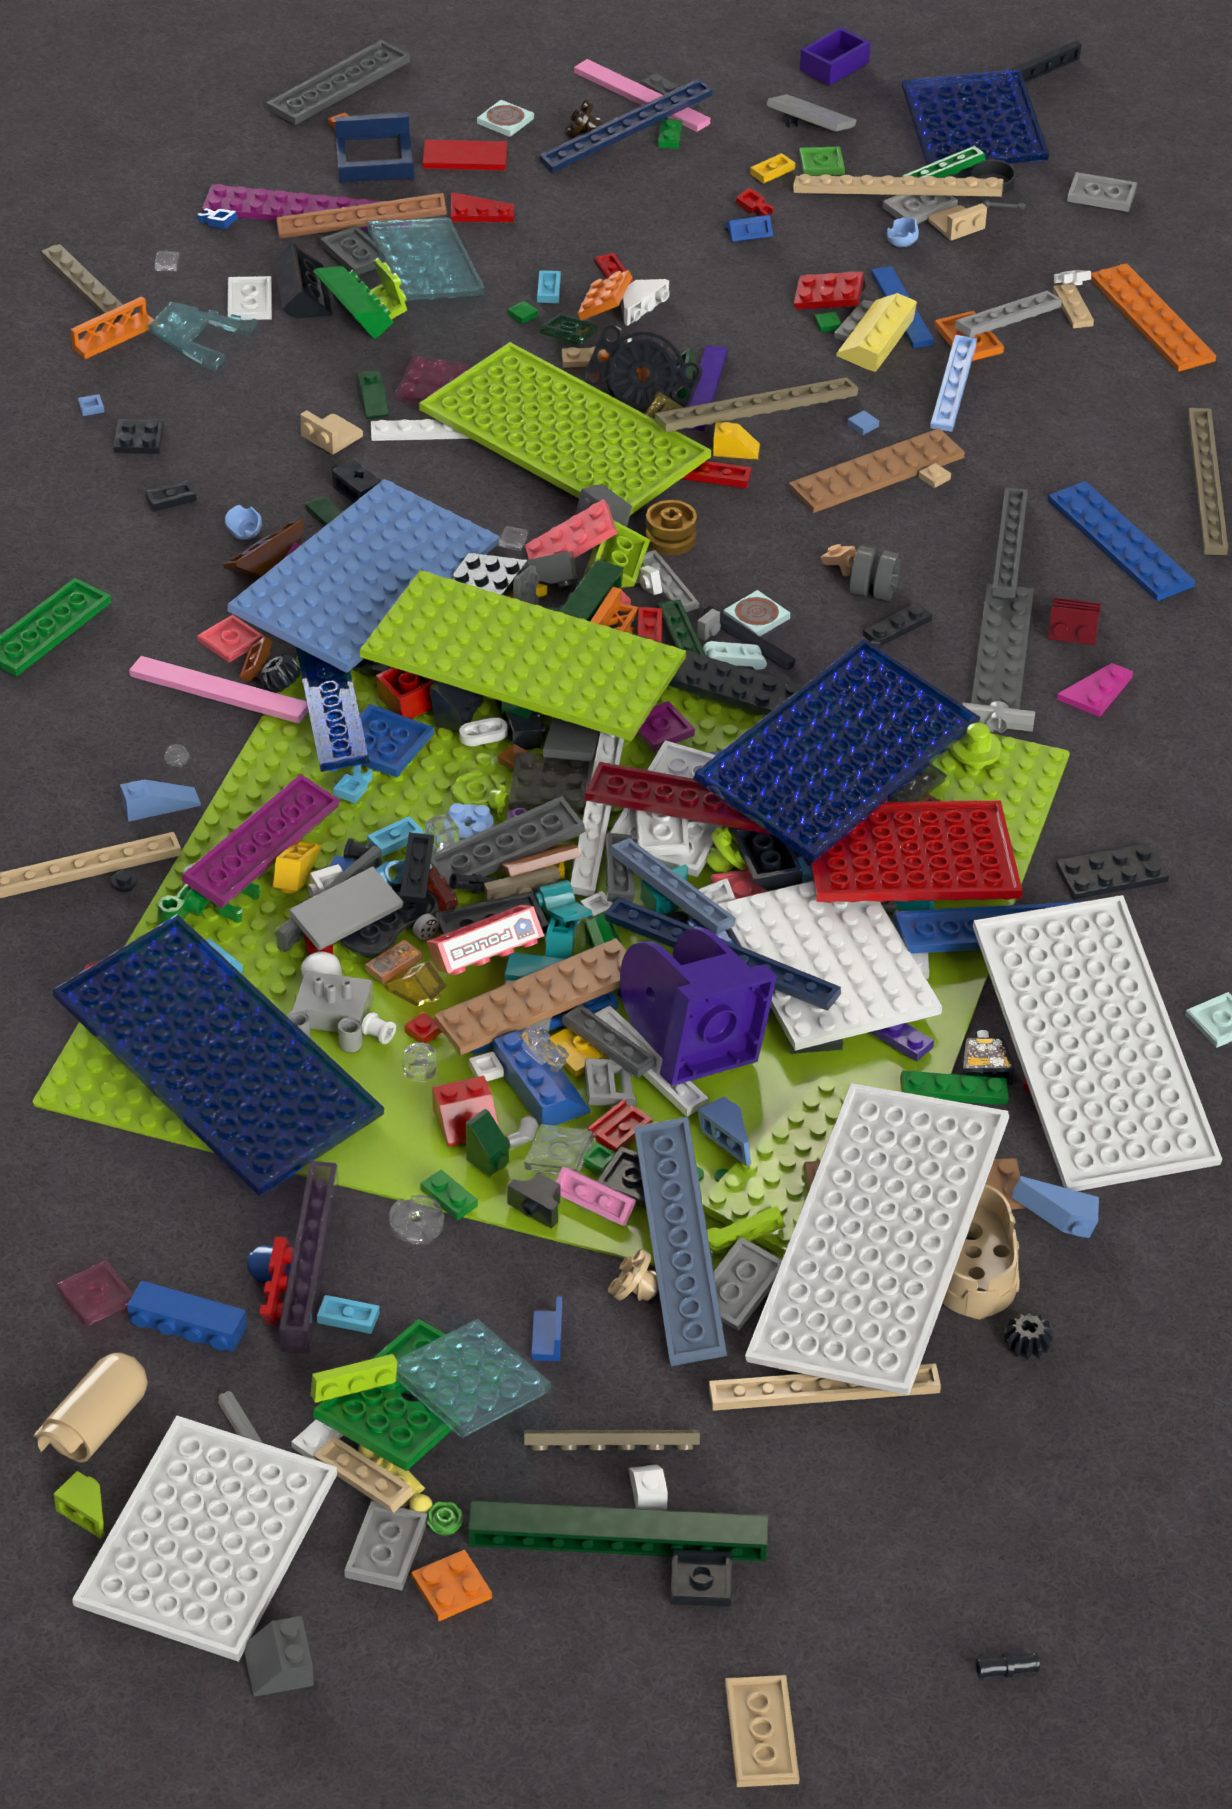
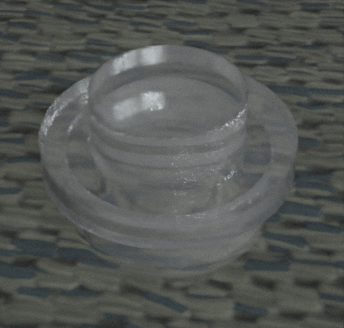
[164,744,189,766]

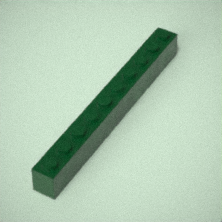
[501,559,624,718]
[469,1501,768,1562]

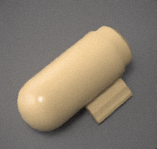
[33,1353,148,1463]

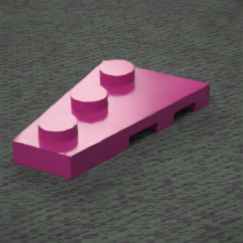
[1057,663,1133,717]

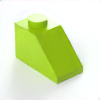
[54,1471,105,1539]

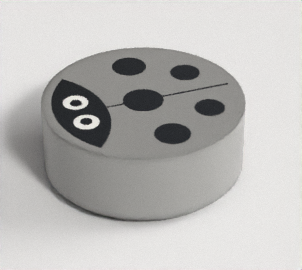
[413,914,439,940]

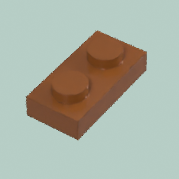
[239,636,273,682]

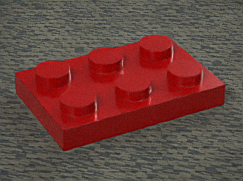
[794,272,864,309]

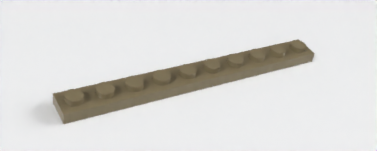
[654,377,858,432]
[1188,408,1228,555]

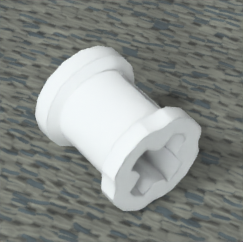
[362,1012,396,1044]

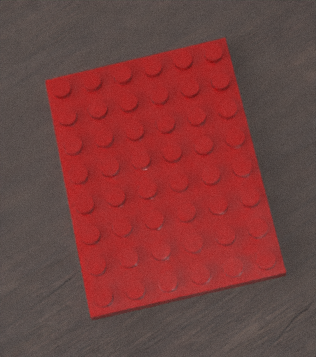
[801,800,1023,903]

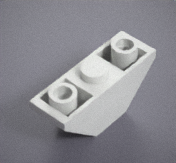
[621,279,669,326]

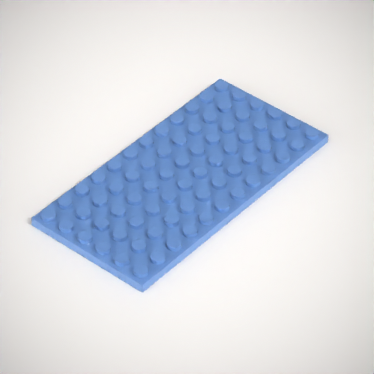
[227,479,500,673]

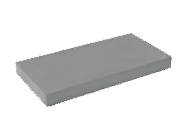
[767,94,856,132]
[289,867,403,950]

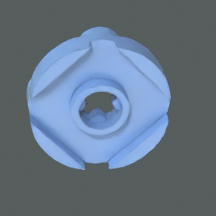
[443,803,494,843]

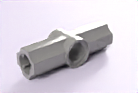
[960,701,1035,733]

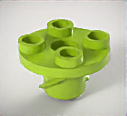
[952,722,1001,770]
[706,826,747,873]

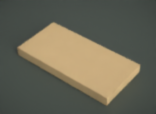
[725,1675,799,1787]

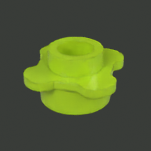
[489,785,510,815]

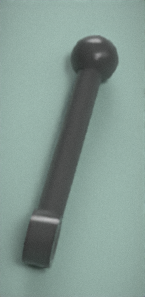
[982,200,1026,210]

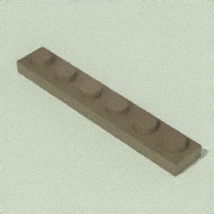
[41,244,123,315]
[524,1430,700,1450]

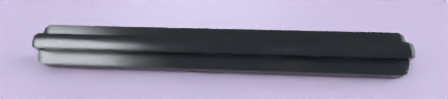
[703,606,795,670]

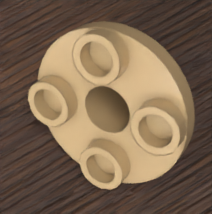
[608,1249,659,1301]

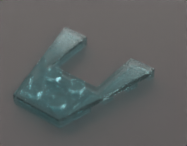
[149,302,258,372]

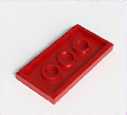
[423,140,507,170]

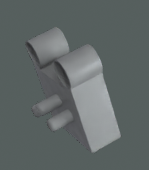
[286,971,373,1052]

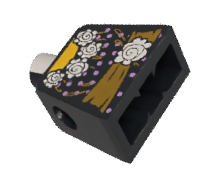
[962,1030,1014,1085]

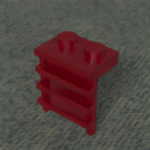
[1048,597,1101,645]

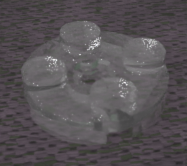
[518,1027,569,1072]
[389,1195,445,1245]

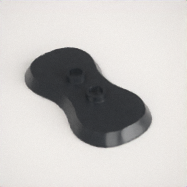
[340,883,439,958]

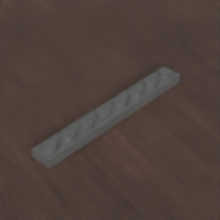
[992,487,1028,598]

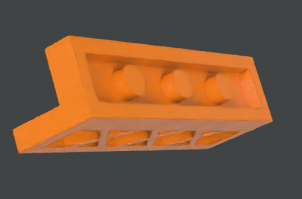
[70,297,156,359]
[590,587,638,632]

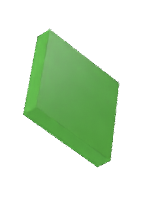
[799,146,845,176]

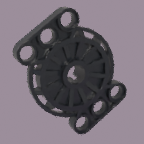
[584,325,703,416]

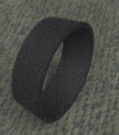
[971,160,1017,195]

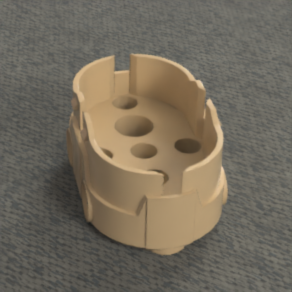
[943,1184,1019,1319]

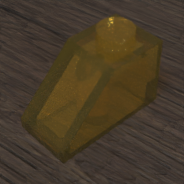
[384,961,447,1006]

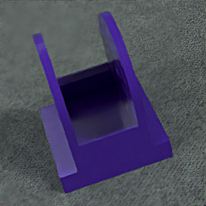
[620,927,777,1086]

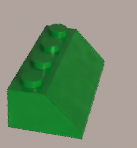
[313,266,394,339]

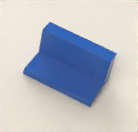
[724,215,773,243]
[532,1296,562,1361]

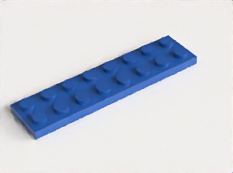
[1048,481,1195,601]
[893,901,1086,954]

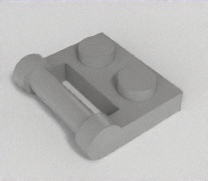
[584,1058,637,1107]

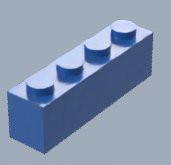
[127,1280,247,1352]

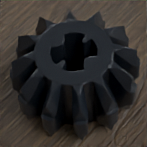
[259,653,301,693]
[1004,1311,1053,1360]

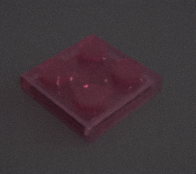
[57,1260,133,1327]

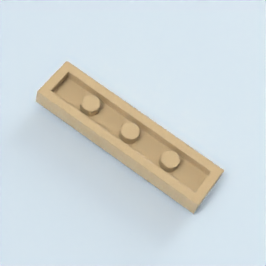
[313,1436,414,1513]

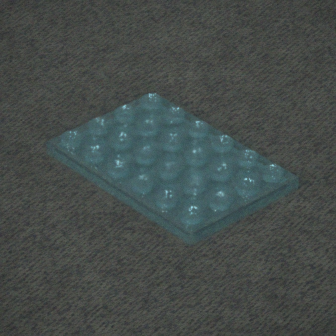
[368,218,485,300]

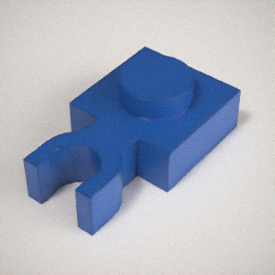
[197,209,237,229]

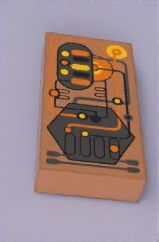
[365,940,422,984]

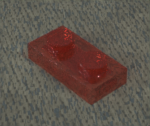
[427,867,458,911]

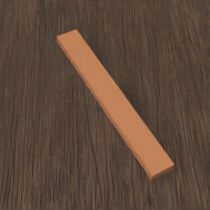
[276,193,447,238]

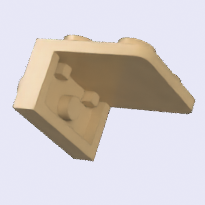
[928,204,987,241]
[300,410,363,455]

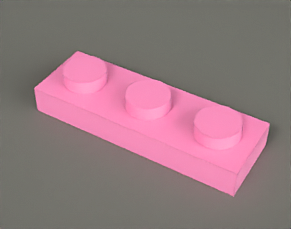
[556,1166,636,1226]

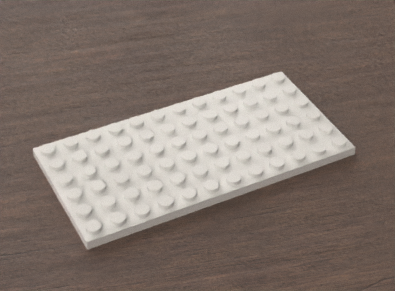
[973,895,1222,1191]
[745,1083,1009,1395]

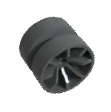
[850,545,901,602]

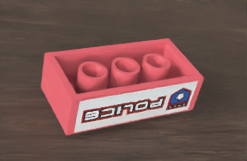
[426,905,544,976]

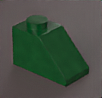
[357,370,388,419]
[466,1108,509,1177]

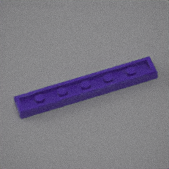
[684,345,728,431]

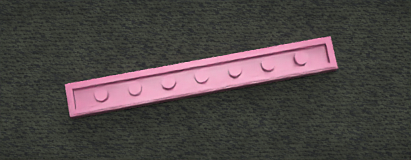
[574,59,710,132]
[129,656,310,723]

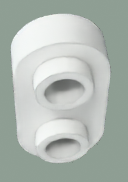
[459,718,507,747]

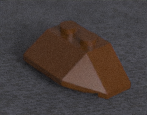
[222,520,304,578]

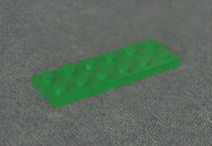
[0,578,111,677]

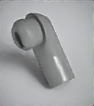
[505,1116,538,1148]

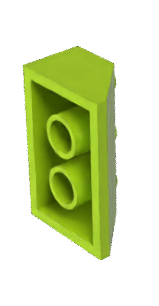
[582,520,650,588]

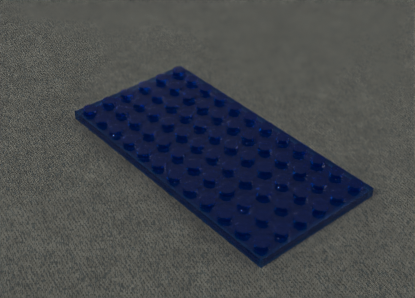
[693,639,981,863]
[53,914,385,1196]

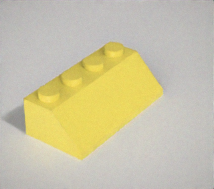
[836,293,917,372]

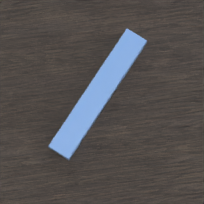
[930,335,977,432]

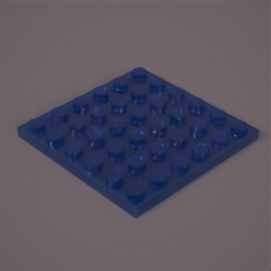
[902,70,1049,165]

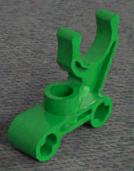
[157,864,260,930]

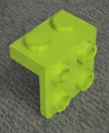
[368,258,407,319]

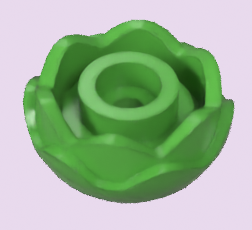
[426,1502,463,1536]

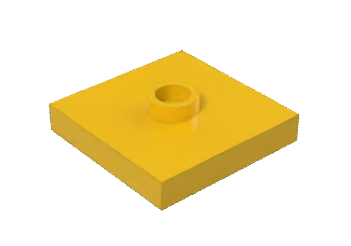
[543,1028,610,1077]

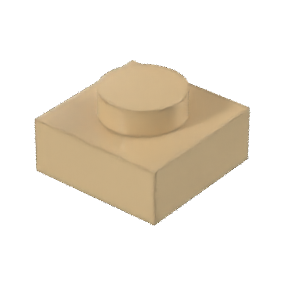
[919,463,951,488]

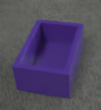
[800,27,870,86]

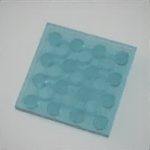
[396,1318,551,1438]

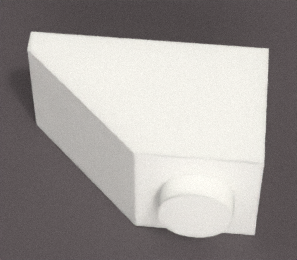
[628,1465,668,1510]

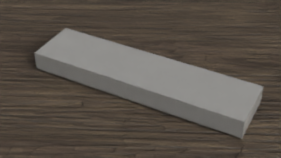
[641,550,699,612]

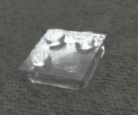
[524,1124,594,1174]

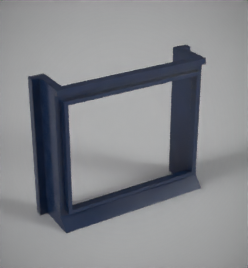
[335,112,414,183]

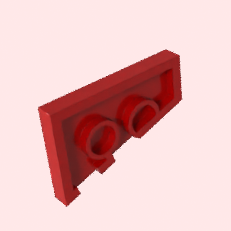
[451,192,514,222]
[259,1237,293,1326]

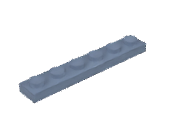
[610,838,736,934]

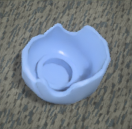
[887,217,919,248]
[225,505,263,540]

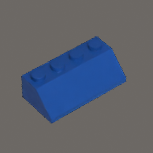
[493,1030,590,1130]

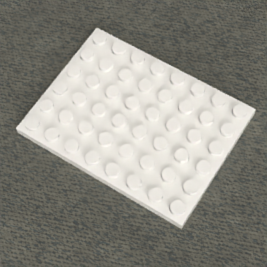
[718,881,942,1050]
[72,1416,337,1662]

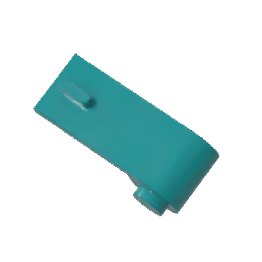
[534,880,593,925]

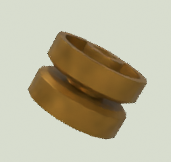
[646,500,697,556]

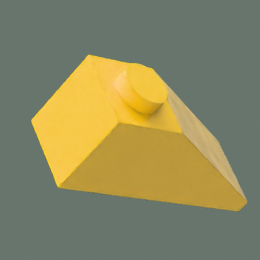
[273,841,321,893]

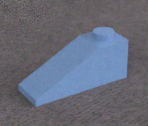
[120,779,201,822]
[698,1096,751,1166]
[1011,1176,1099,1238]

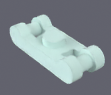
[703,641,767,670]

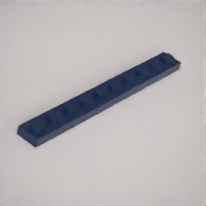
[539,78,713,173]
[605,897,841,1011]

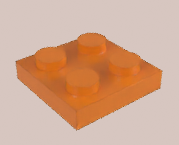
[411,1550,492,1622]

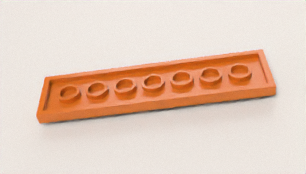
[1091,263,1216,372]

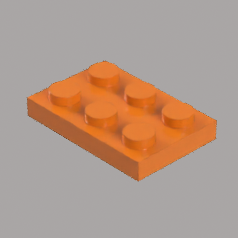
[577,270,632,321]
[935,311,1004,361]

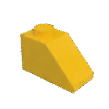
[713,422,760,459]

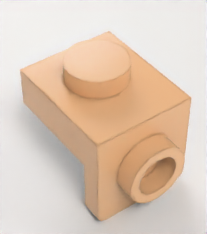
[820,544,857,577]

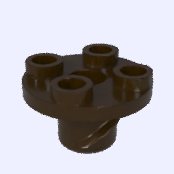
[564,99,602,139]

